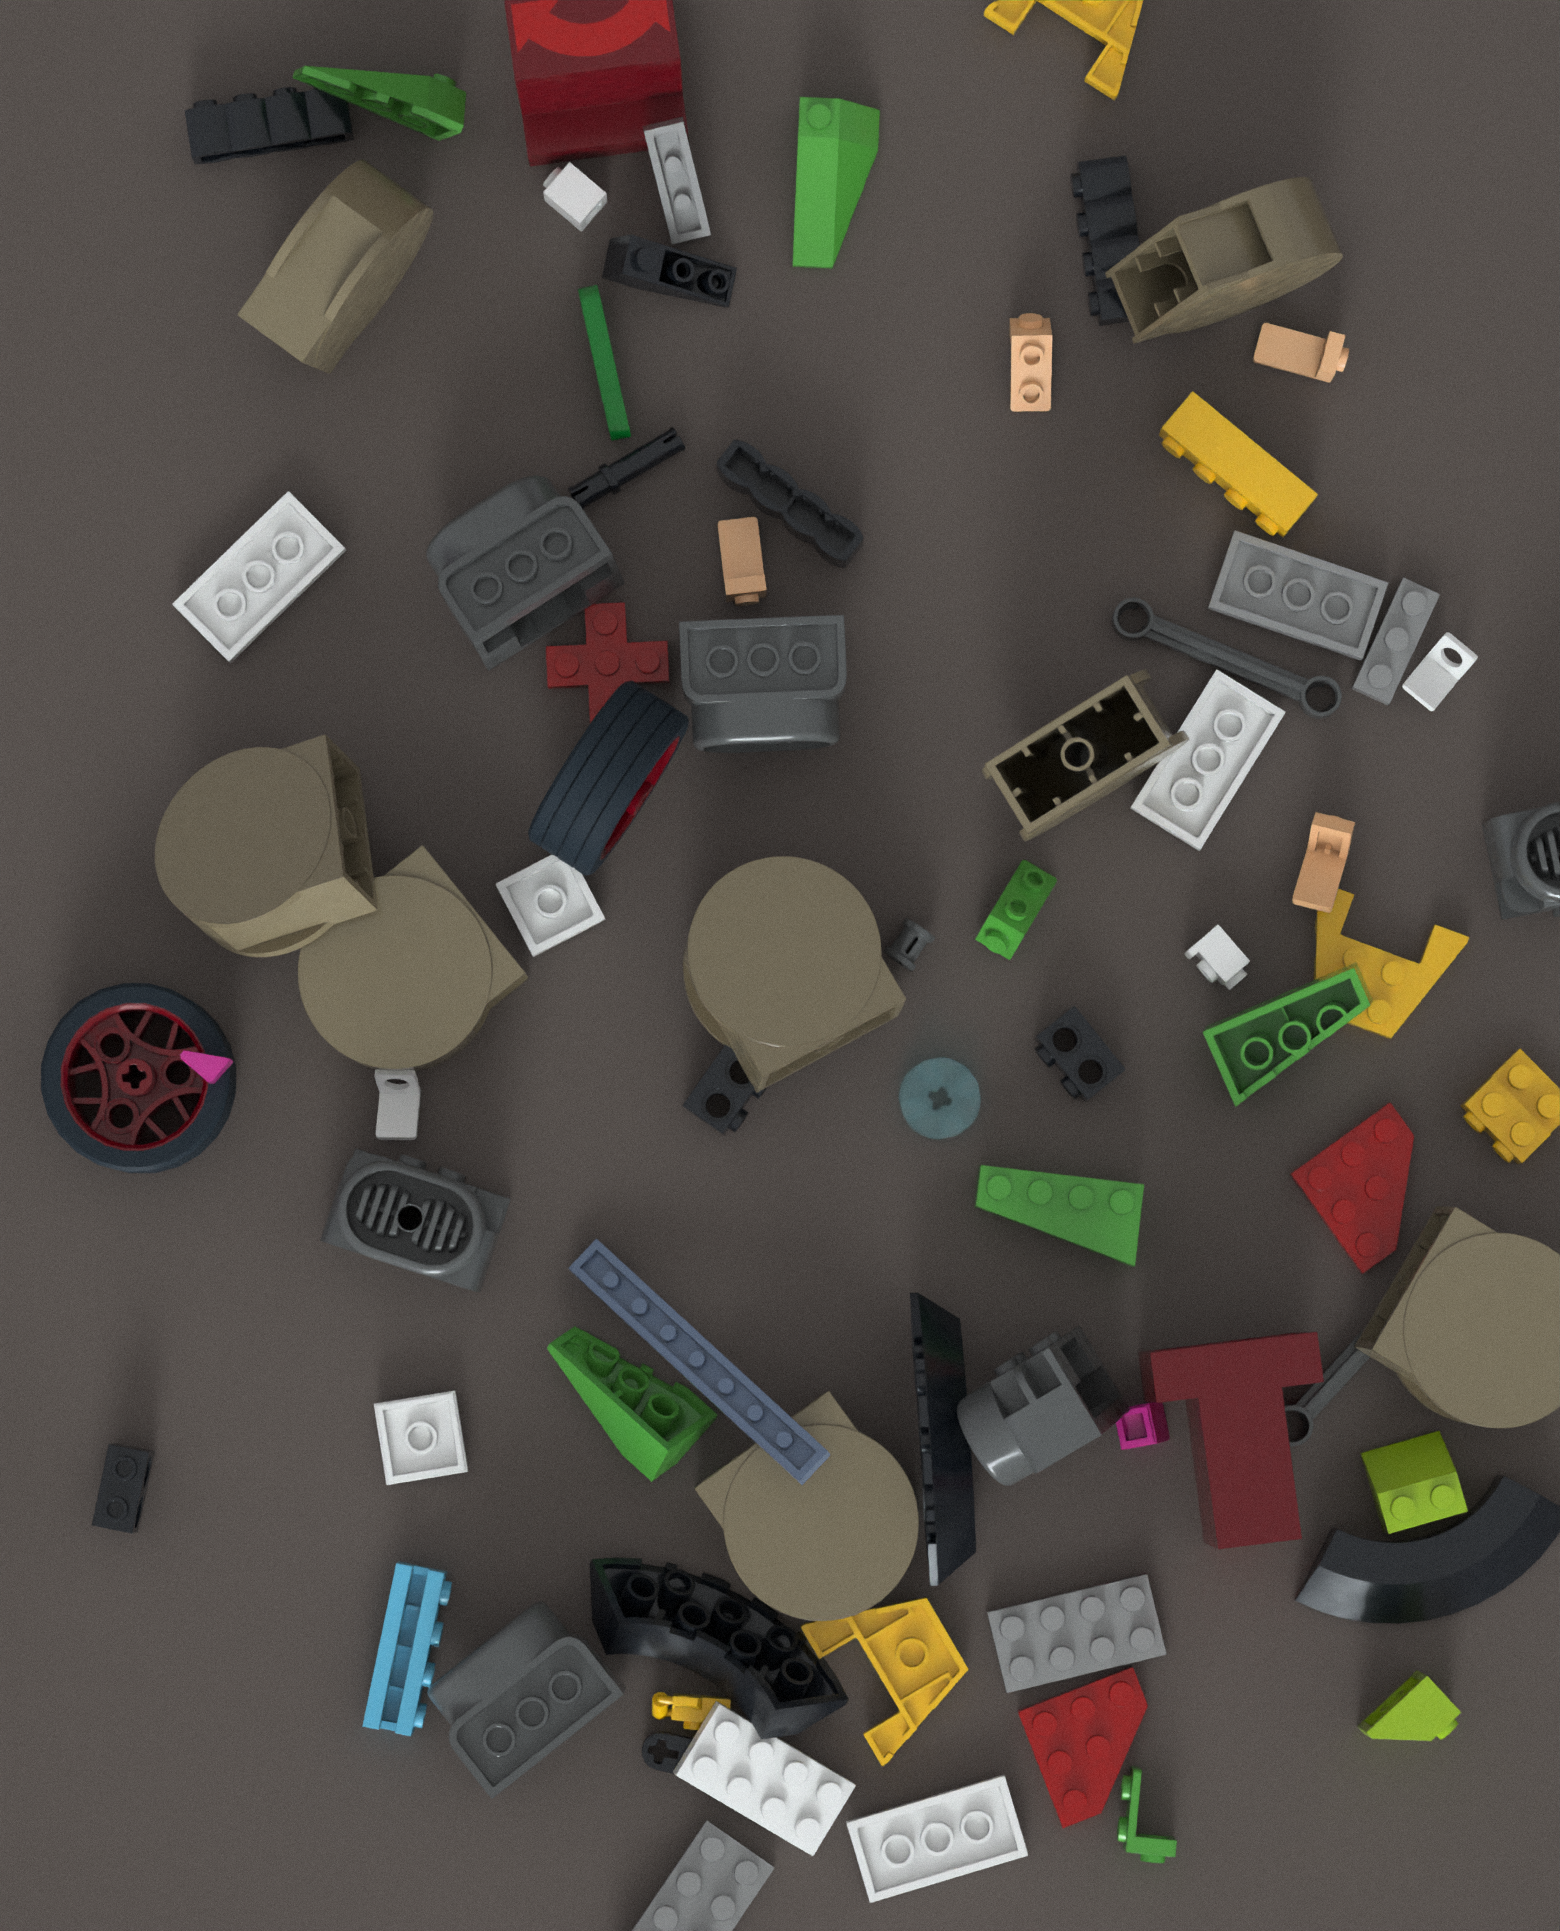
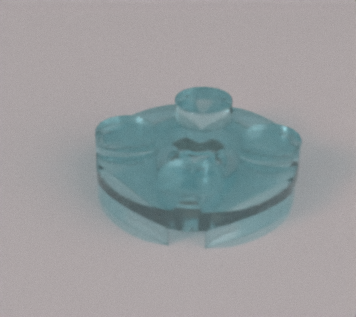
[899,1058,981,1140]

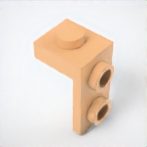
[1009,313,1052,412]
[1253,323,1349,383]
[718,517,767,606]
[1292,812,1355,913]

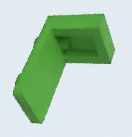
[975,860,1057,960]
[1117,1766,1177,1863]

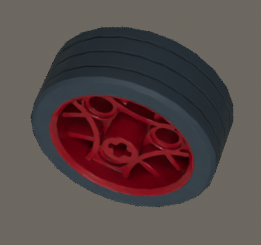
[528,681,689,876]
[41,983,236,1173]

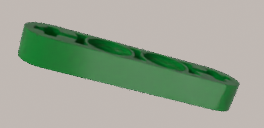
[578,285,631,441]

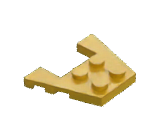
[983,0,1143,101]
[1314,889,1469,1039]
[800,1597,968,1766]

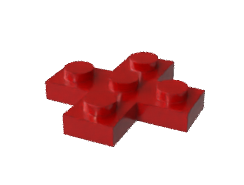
[546,602,670,724]

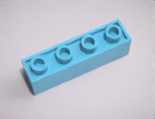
[362,1561,452,1736]

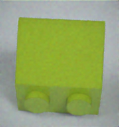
[1360,1431,1468,1534]
[1357,1670,1461,1741]

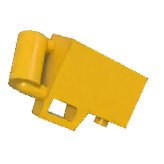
[652,1692,731,1730]

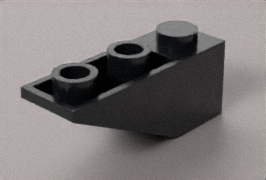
[602,234,737,307]

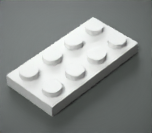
[172,491,346,663]
[1130,669,1286,851]
[673,1701,856,1856]
[846,1774,1028,1903]

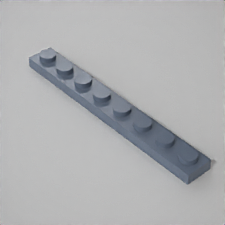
[568,1239,830,1485]

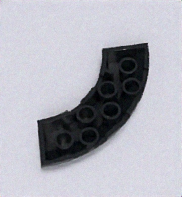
[910,1292,976,1586]
[1295,1475,1560,1624]
[590,1557,849,1739]

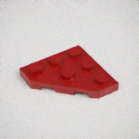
[1290,1103,1414,1274]
[1017,1666,1148,1828]

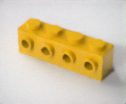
[1159,391,1318,537]

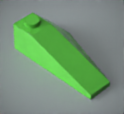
[292,66,466,141]
[792,97,880,269]
[547,1326,718,1482]

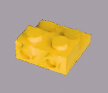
[1460,1048,1560,1164]

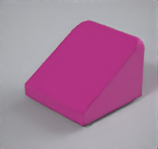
[180,1050,234,1084]
[1116,1402,1170,1450]

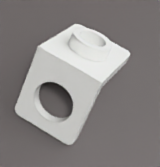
[1402,632,1478,711]
[374,1069,421,1140]

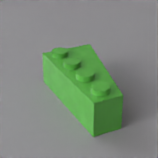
[1203,962,1373,1107]
[974,1165,1144,1267]

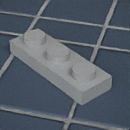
[643,117,711,244]
[1351,577,1440,706]

